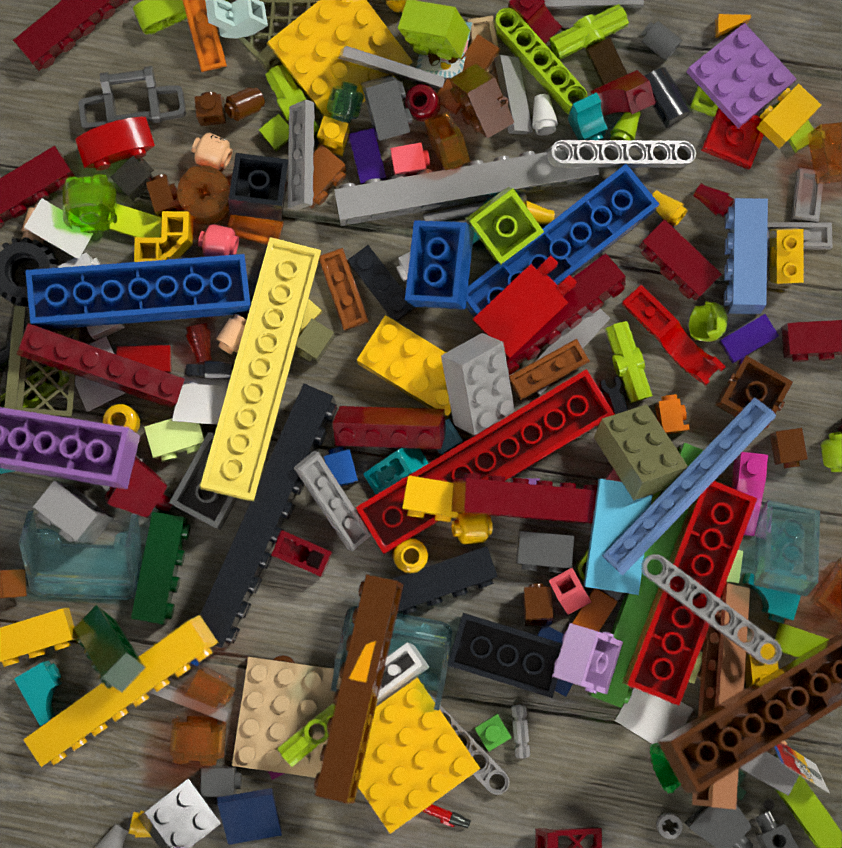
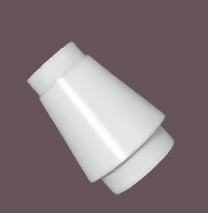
[532,94,558,135]

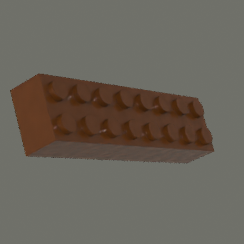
[658,635,842,793]

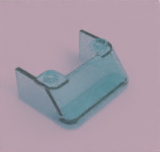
[19,510,141,600]
[331,606,452,711]

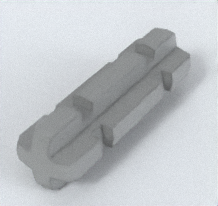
[511,704,530,758]

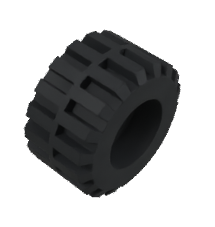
[0,237,61,307]

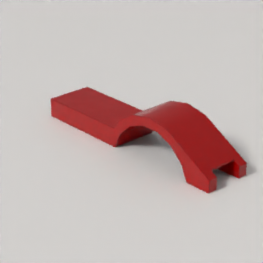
[622,285,726,386]

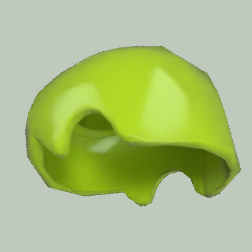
[689,301,728,342]

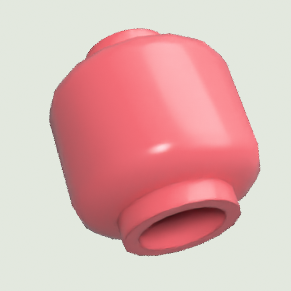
[198,224,239,257]

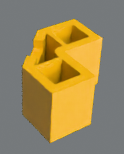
[134,211,193,262]

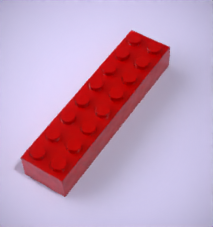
[622,481,758,706]

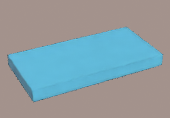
[583,479,652,595]

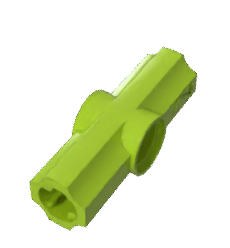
[549,4,629,60]
[265,65,319,140]
[605,321,653,404]
[277,703,335,767]

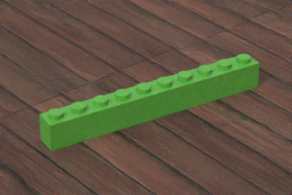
[588,443,704,708]

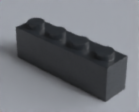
[391,546,498,615]

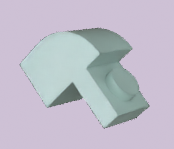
[205,0,268,38]

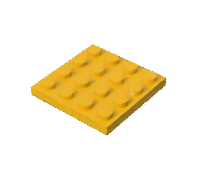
[267,0,413,121]
[358,677,480,834]

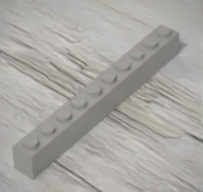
[334,147,599,226]

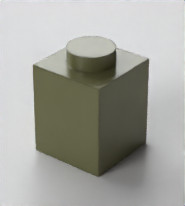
[296,318,335,362]

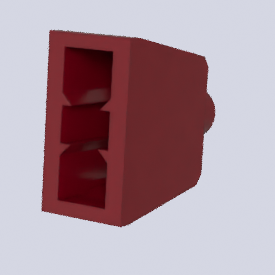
[104,456,172,517]

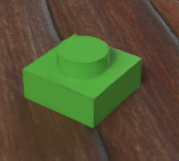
[474,714,512,752]

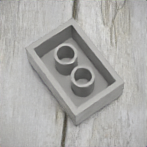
[441,333,515,435]
[33,480,113,544]

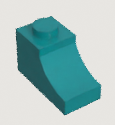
[568,92,608,140]
[363,448,429,495]
[742,573,803,624]
[14,661,62,726]

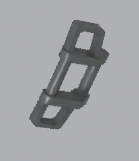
[78,66,186,131]

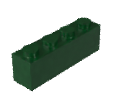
[131,512,191,625]
[74,605,146,692]

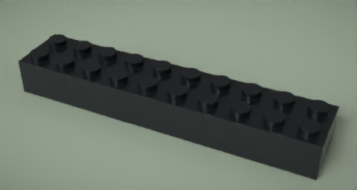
[200,383,338,648]

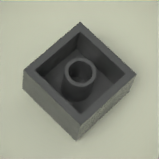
[361,75,413,141]

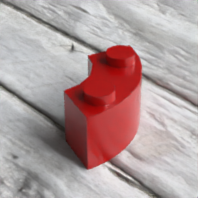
[75,117,155,171]

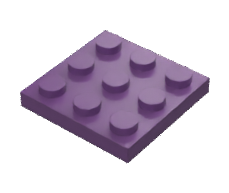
[686,23,797,129]

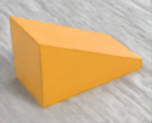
[715,14,751,38]

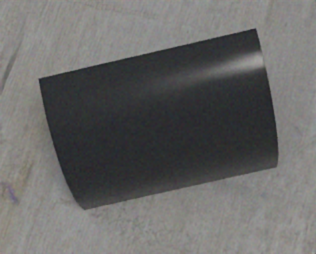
[645,67,693,128]

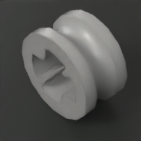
[656,812,683,839]

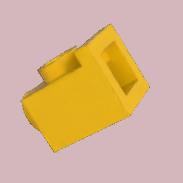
[317,116,350,156]

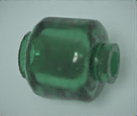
[326,81,364,123]

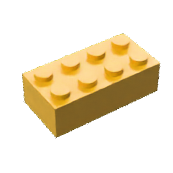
[357,315,452,419]

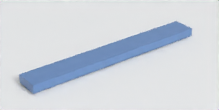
[602,398,776,576]

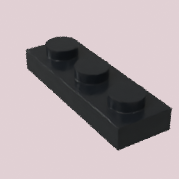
[347,245,416,322]

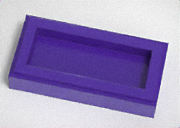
[348,128,386,185]
[719,314,779,364]

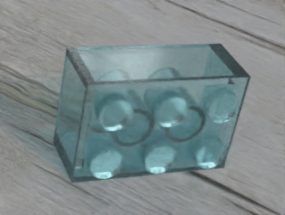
[754,500,820,597]

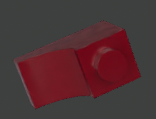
[508,0,562,45]
[590,70,656,116]
[271,530,333,577]

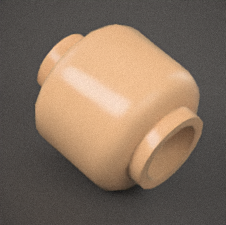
[192,133,233,171]

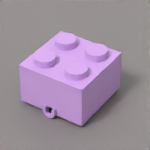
[553,623,623,695]

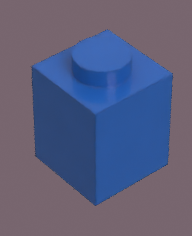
[324,447,358,487]

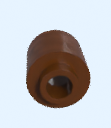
[224,87,265,121]

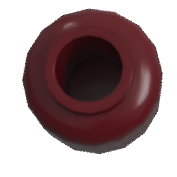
[405,85,441,122]

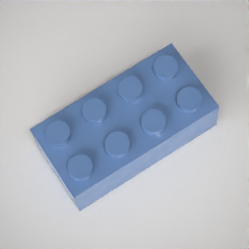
[724,198,768,314]

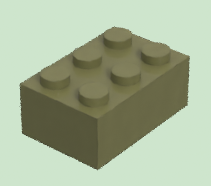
[594,404,688,500]

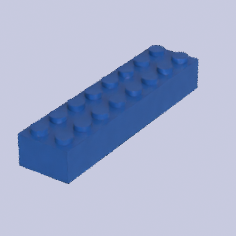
[466,164,659,317]
[25,254,251,330]

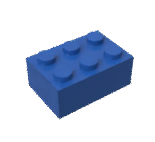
[405,220,474,310]

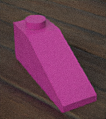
[731,452,768,536]

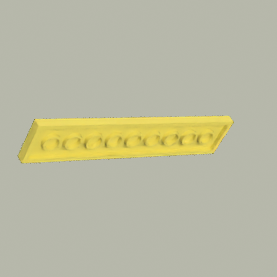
[200,237,321,501]

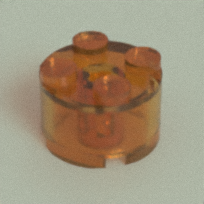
[177,166,230,225]
[169,716,227,766]

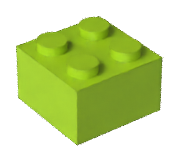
[398,0,470,60]
[466,187,544,264]

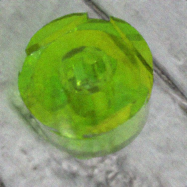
[62,174,117,233]

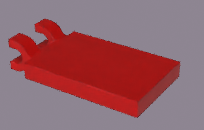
[472,256,577,359]

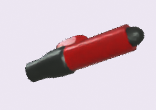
[423,804,471,829]

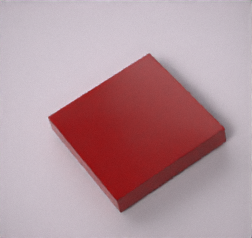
[701,107,764,170]

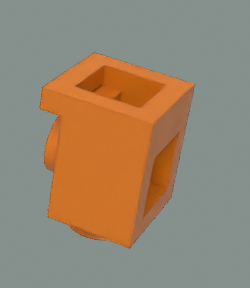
[655,394,690,434]

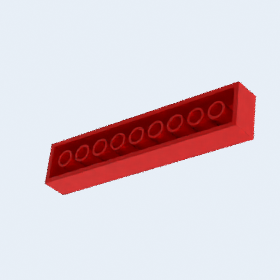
[356,369,615,554]

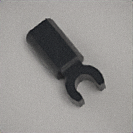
[186,362,233,379]
[600,376,628,414]

